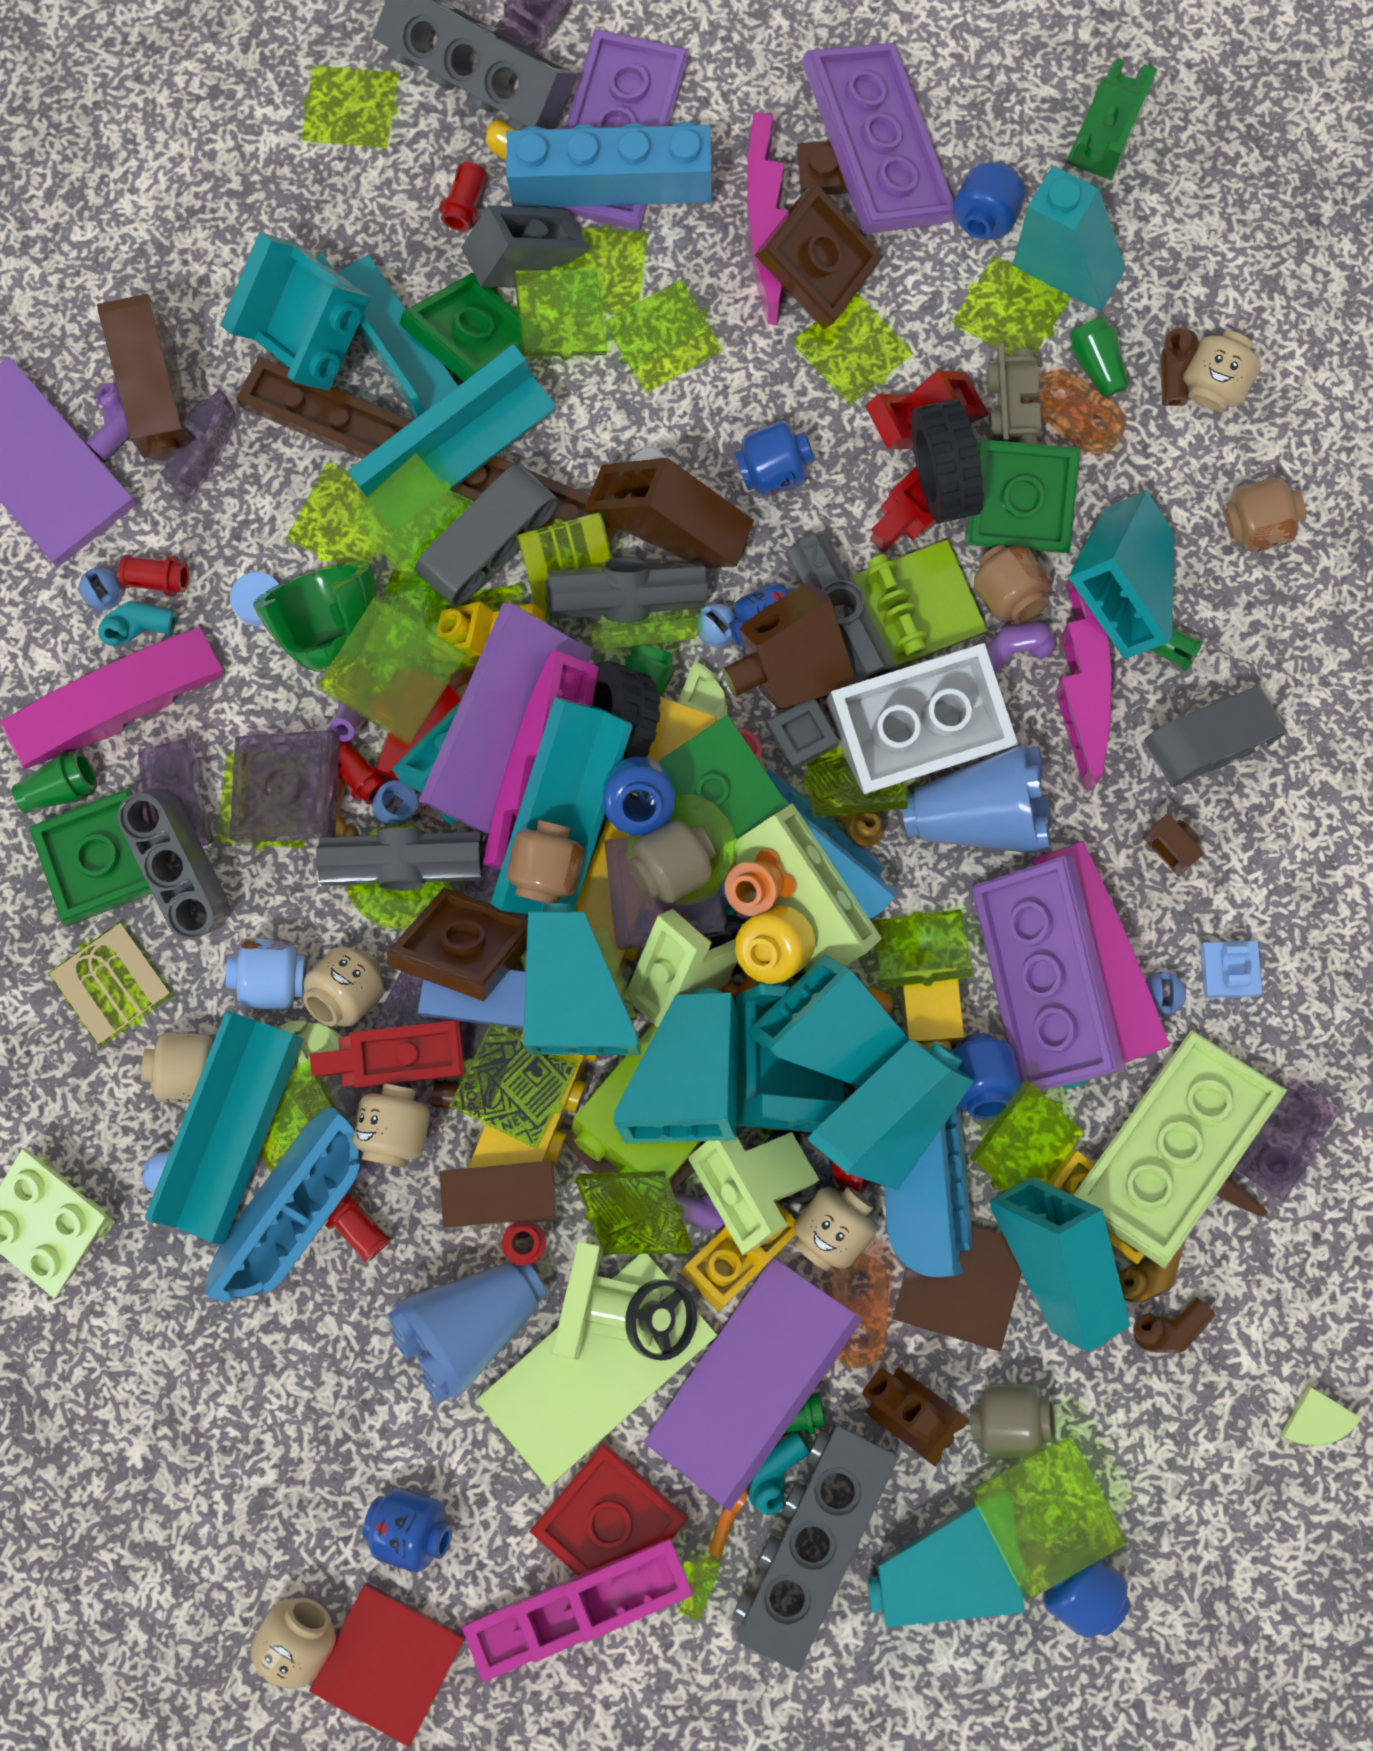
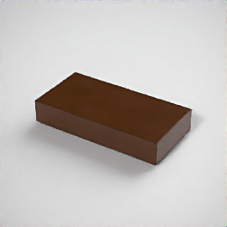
[439,1161,557,1229]

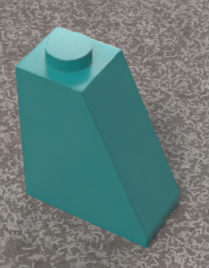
[1013,165,1126,311]
[1068,490,1174,659]
[523,903,642,1056]
[747,954,910,1087]
[614,988,739,1143]
[808,1039,974,1190]
[989,1177,1130,1352]
[867,1489,1025,1628]

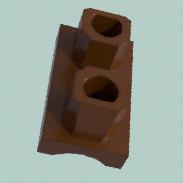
[862,1367,969,1467]

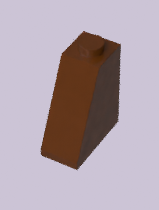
[97,293,193,461]
[584,458,754,568]

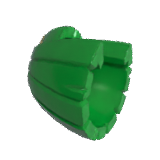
[253,560,376,673]

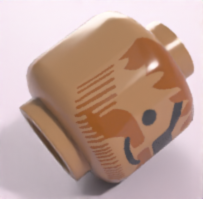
[1224,478,1307,552]
[974,545,1052,624]
[506,820,585,904]

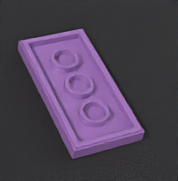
[544,29,689,231]
[802,42,955,234]
[0,356,137,568]
[419,603,593,836]
[971,856,1125,1096]
[643,1258,862,1511]

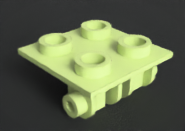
[0,1148,115,1299]

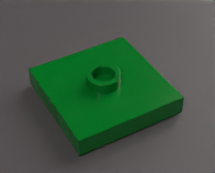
[399,272,544,382]
[964,439,1080,553]
[657,714,788,853]
[29,788,153,927]

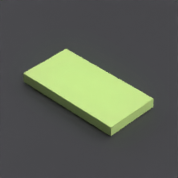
[1073,1030,1287,1269]
[475,1250,718,1487]

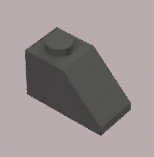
[461,205,588,288]

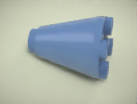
[902,745,1052,853]
[387,1262,547,1405]

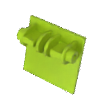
[851,539,988,667]

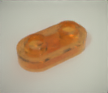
[1031,370,1126,454]
[831,1254,889,1368]

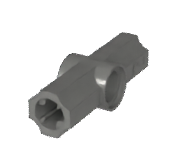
[786,533,896,683]
[545,557,708,623]
[316,827,484,890]

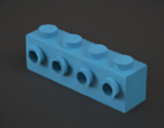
[506,122,712,208]

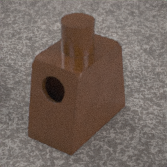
[722,581,856,708]

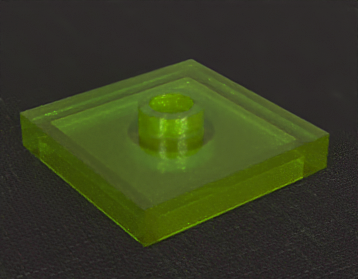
[317,597,466,746]
[969,1436,1128,1599]

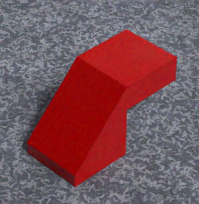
[865,370,989,449]

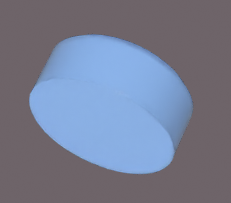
[230,572,278,626]

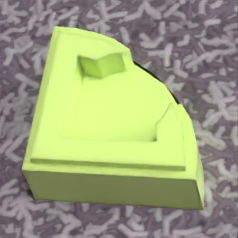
[677,661,728,721]
[279,1020,343,1075]
[1280,1387,1361,1445]

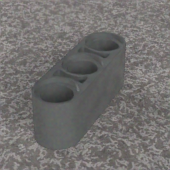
[415,463,559,607]
[1144,686,1288,787]
[118,788,230,940]

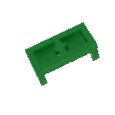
[1066,59,1157,180]

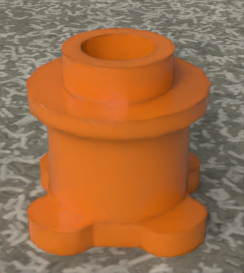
[724,848,797,916]

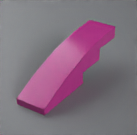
[747,112,788,325]
[1055,579,1111,790]
[1,627,223,770]
[483,650,599,870]
[1031,841,1170,1063]
[461,1538,693,1683]

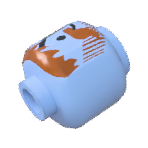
[226,938,306,1010]

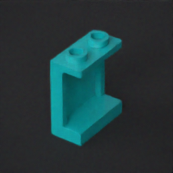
[220,232,371,390]
[736,980,844,1132]

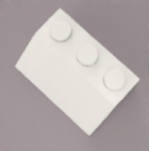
[825,643,1018,795]

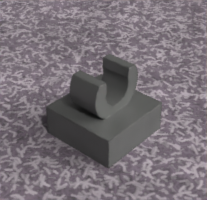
[766,699,839,771]

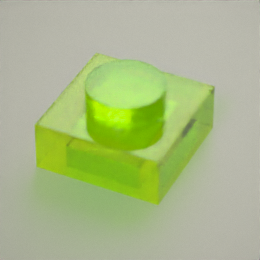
[678,1551,721,1622]

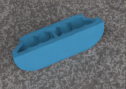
[766,769,898,919]
[205,1107,360,1302]
[884,1107,972,1277]

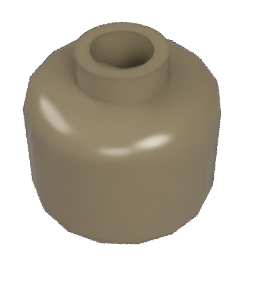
[628,819,716,903]
[970,1382,1056,1459]

